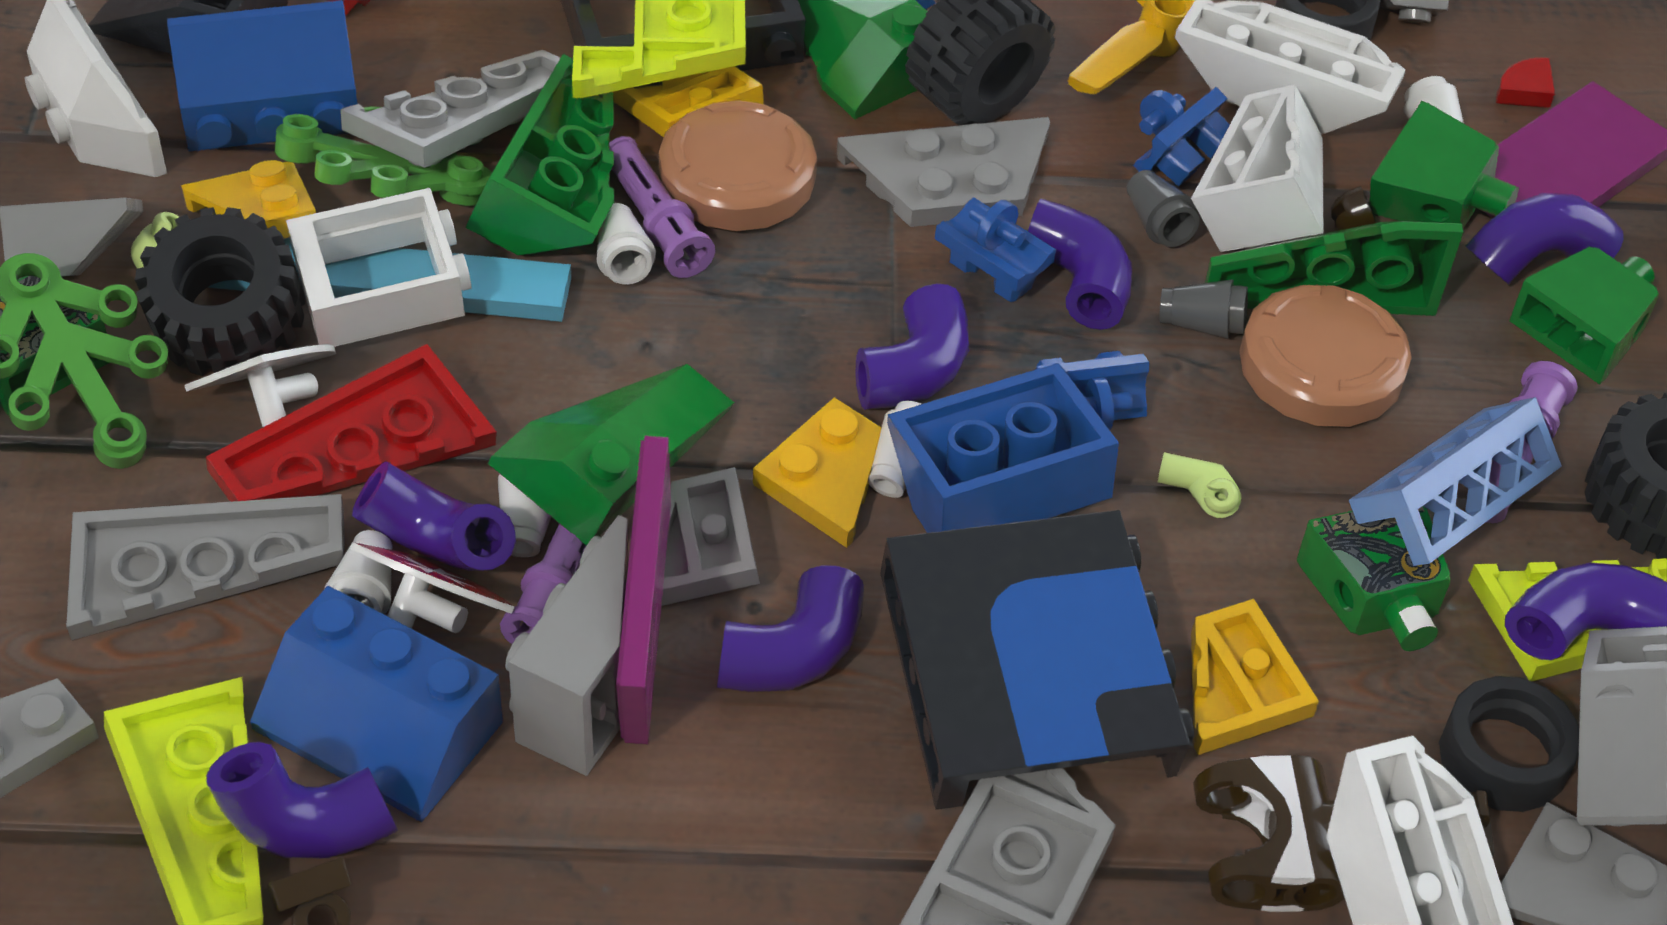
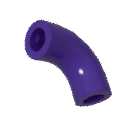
[1465,193,1624,285]
[1028,198,1132,330]
[855,284,969,410]
[352,461,516,571]
[1505,562,1667,660]
[717,565,864,692]
[207,742,398,858]

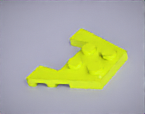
[572,0,746,98]

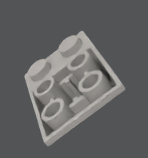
[505,515,629,776]
[1577,626,1667,827]

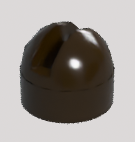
[1331,186,1377,231]

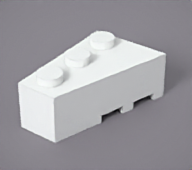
[1191,84,1323,252]

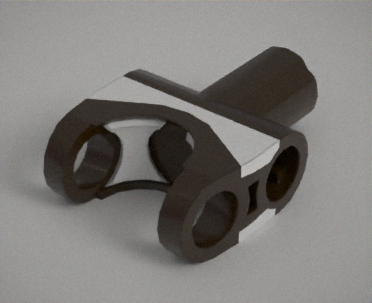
[1193,755,1345,912]

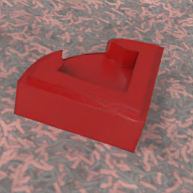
[1496,57,1555,108]

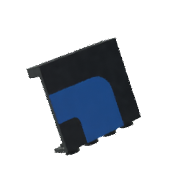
[880,510,1194,810]

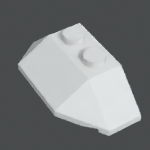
[25,0,167,177]
[1175,0,1405,134]
[1326,736,1514,925]

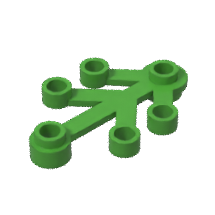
[275,106,492,206]
[0,253,168,469]

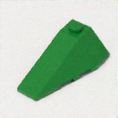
[798,0,928,120]
[465,54,614,256]
[1205,221,1463,316]
[488,364,735,546]

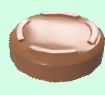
[658,100,817,231]
[1239,285,1412,427]

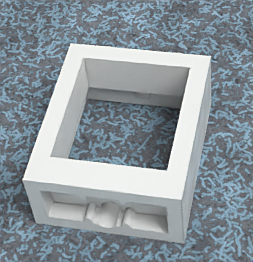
[286,188,472,347]

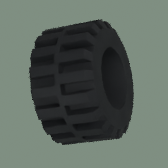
[905,0,1055,126]
[135,207,305,376]
[1584,393,1667,559]

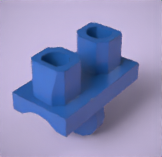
[1133,87,1230,187]
[935,197,1056,302]
[1036,351,1149,430]

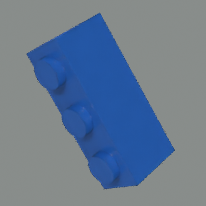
[167,0,358,152]
[887,363,1119,533]
[250,585,503,822]

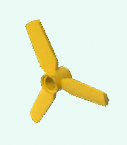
[1068,0,1195,94]

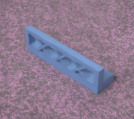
[1349,397,1562,566]

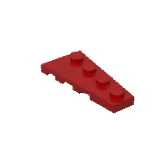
[206,344,497,502]

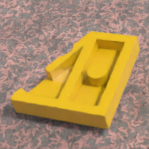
[613,66,764,137]
[181,160,316,239]
[753,397,881,548]
[1191,599,1319,755]

